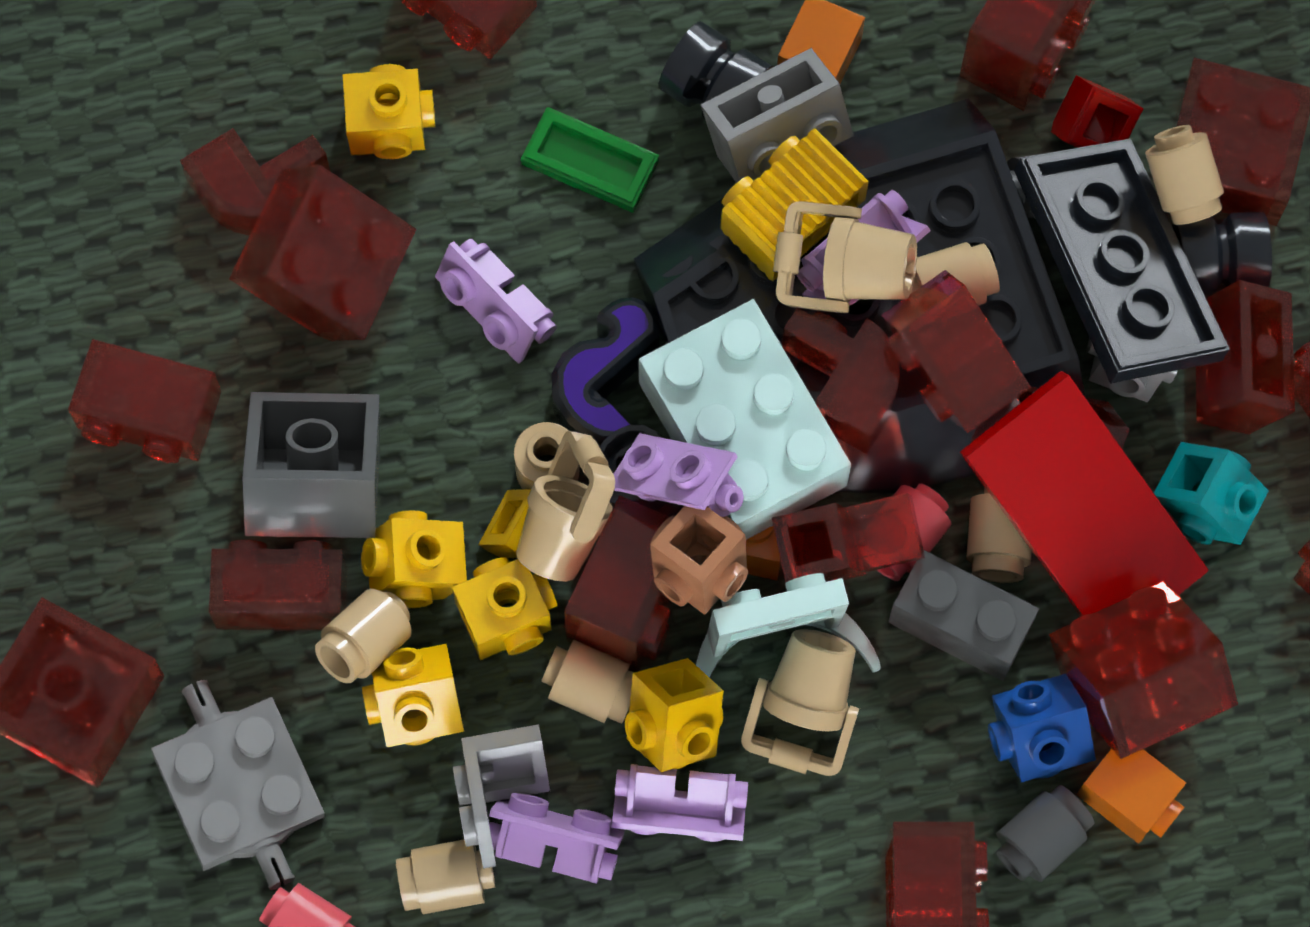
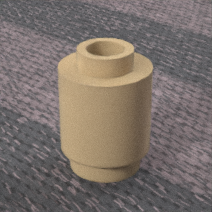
[1145,125,1224,225]
[904,242,1000,322]
[514,422,579,489]
[966,488,1032,583]
[315,589,412,683]
[541,639,634,724]
[396,840,496,915]

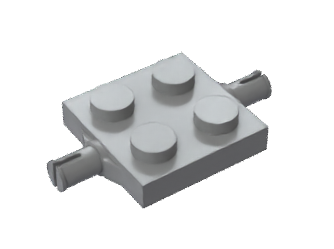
[151,680,325,890]

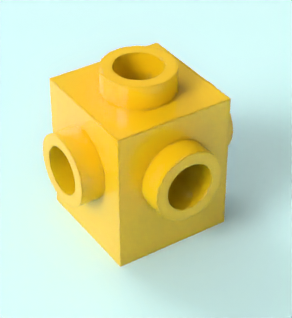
[343,64,435,159]
[361,510,467,608]
[452,557,558,660]
[362,644,464,747]
[625,658,724,772]

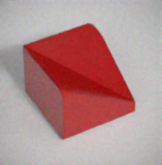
[1051,75,1144,148]

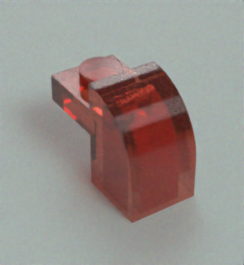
[180,128,331,236]
[782,307,900,455]
[772,493,926,582]

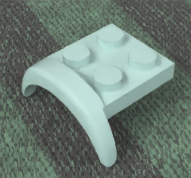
[696,573,881,678]

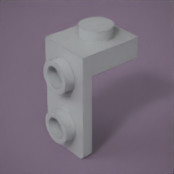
[453,724,550,869]

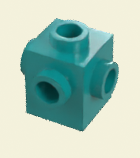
[1154,442,1269,545]

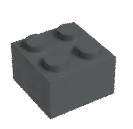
[242,392,380,538]

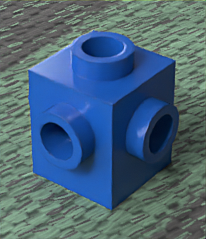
[988,674,1096,783]

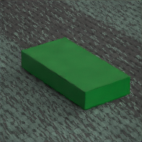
[521,107,659,213]

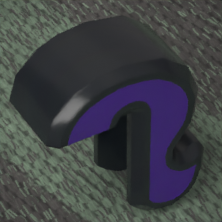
[551,297,659,447]

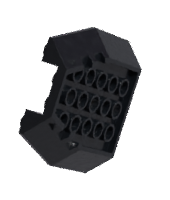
[634,98,1085,493]

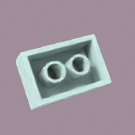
[639,299,851,540]

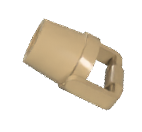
[773,201,917,313]
[516,431,615,582]
[741,629,859,776]

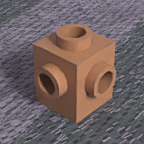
[650,506,748,615]

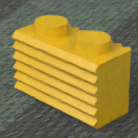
[721,129,869,281]

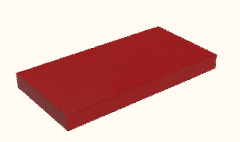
[959,371,1209,651]

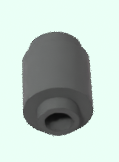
[996,785,1095,882]

